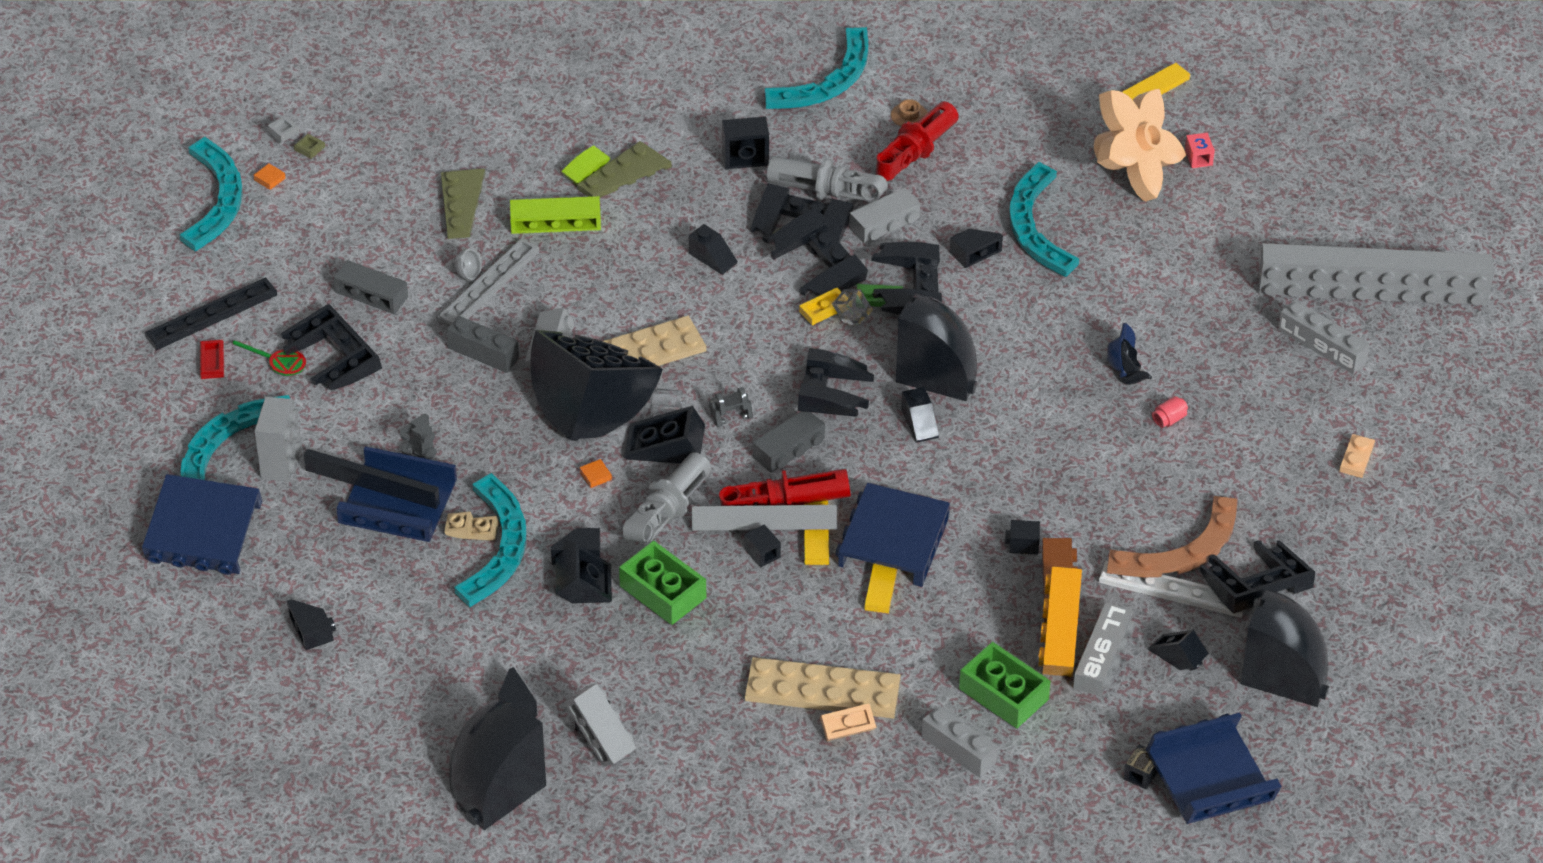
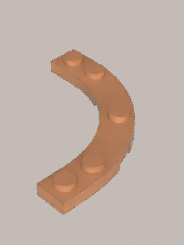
[1107,496,1238,578]

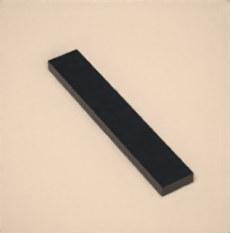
[145,277,278,351]
[304,449,440,509]

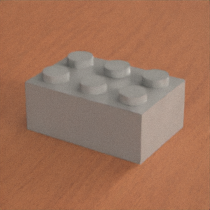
[255,397,302,482]

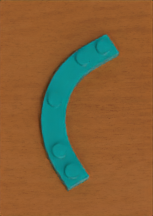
[765,27,869,109]
[180,137,243,252]
[1009,162,1079,277]
[180,395,290,480]
[454,473,527,608]

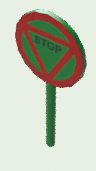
[232,340,306,376]

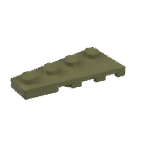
[577,141,672,197]
[441,168,485,239]

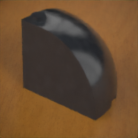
[896,293,977,401]
[530,330,663,441]
[1241,589,1329,707]
[449,700,546,831]

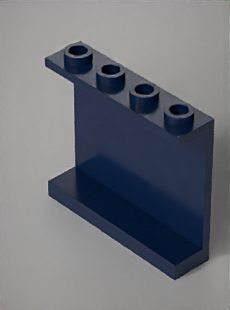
[336,446,457,542]
[142,474,262,575]
[835,483,950,587]
[1146,712,1282,824]

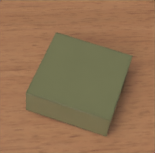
[294,134,325,159]

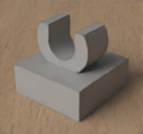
[268,116,299,145]

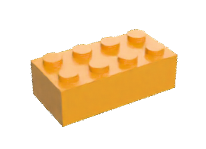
[1038,567,1082,677]

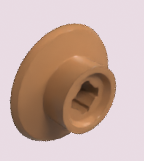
[891,99,928,127]

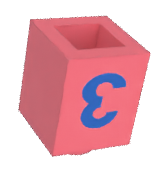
[1185,133,1215,168]

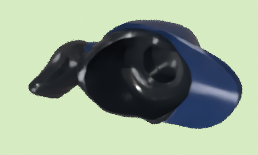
[1107,323,1152,385]

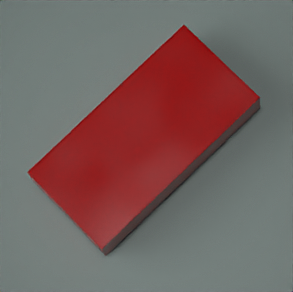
[200,340,224,379]

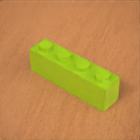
[510,196,601,234]

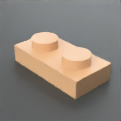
[1339,434,1375,478]
[820,704,876,741]

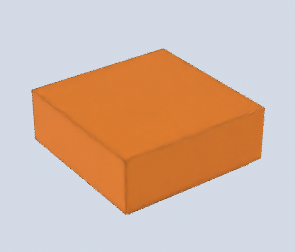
[254,163,286,190]
[579,459,612,488]

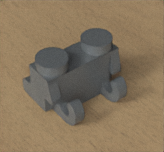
[709,387,753,427]
[400,414,437,460]

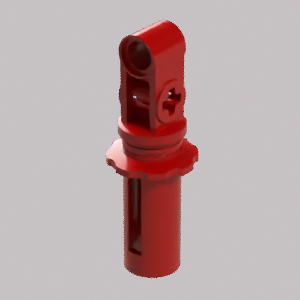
[875,101,959,181]
[719,469,851,506]

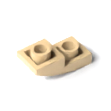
[444,512,499,540]

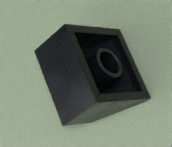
[556,542,612,604]

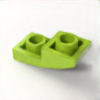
[562,145,610,185]

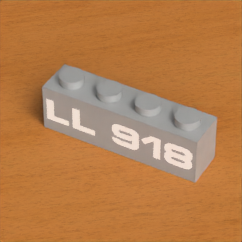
[1278,300,1370,374]
[1073,602,1136,697]

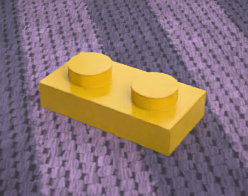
[799,288,850,325]

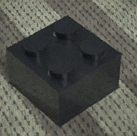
[722,116,769,170]

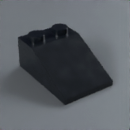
[624,406,705,464]

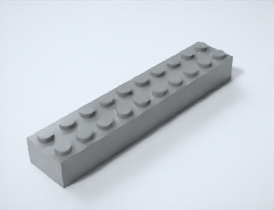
[1258,243,1494,305]

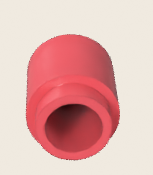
[1152,396,1188,428]

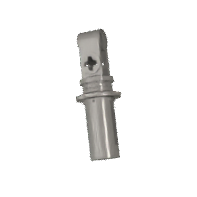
[767,157,888,202]
[623,453,712,543]

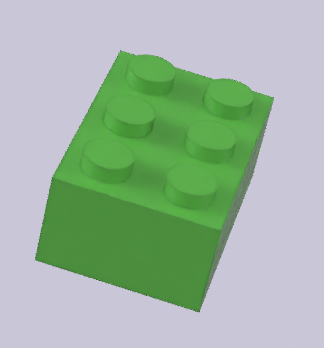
[619,541,706,625]
[959,641,1051,729]

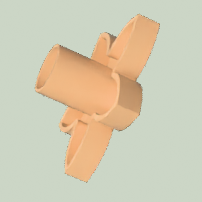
[1094,89,1187,201]

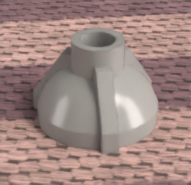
[450,248,482,282]

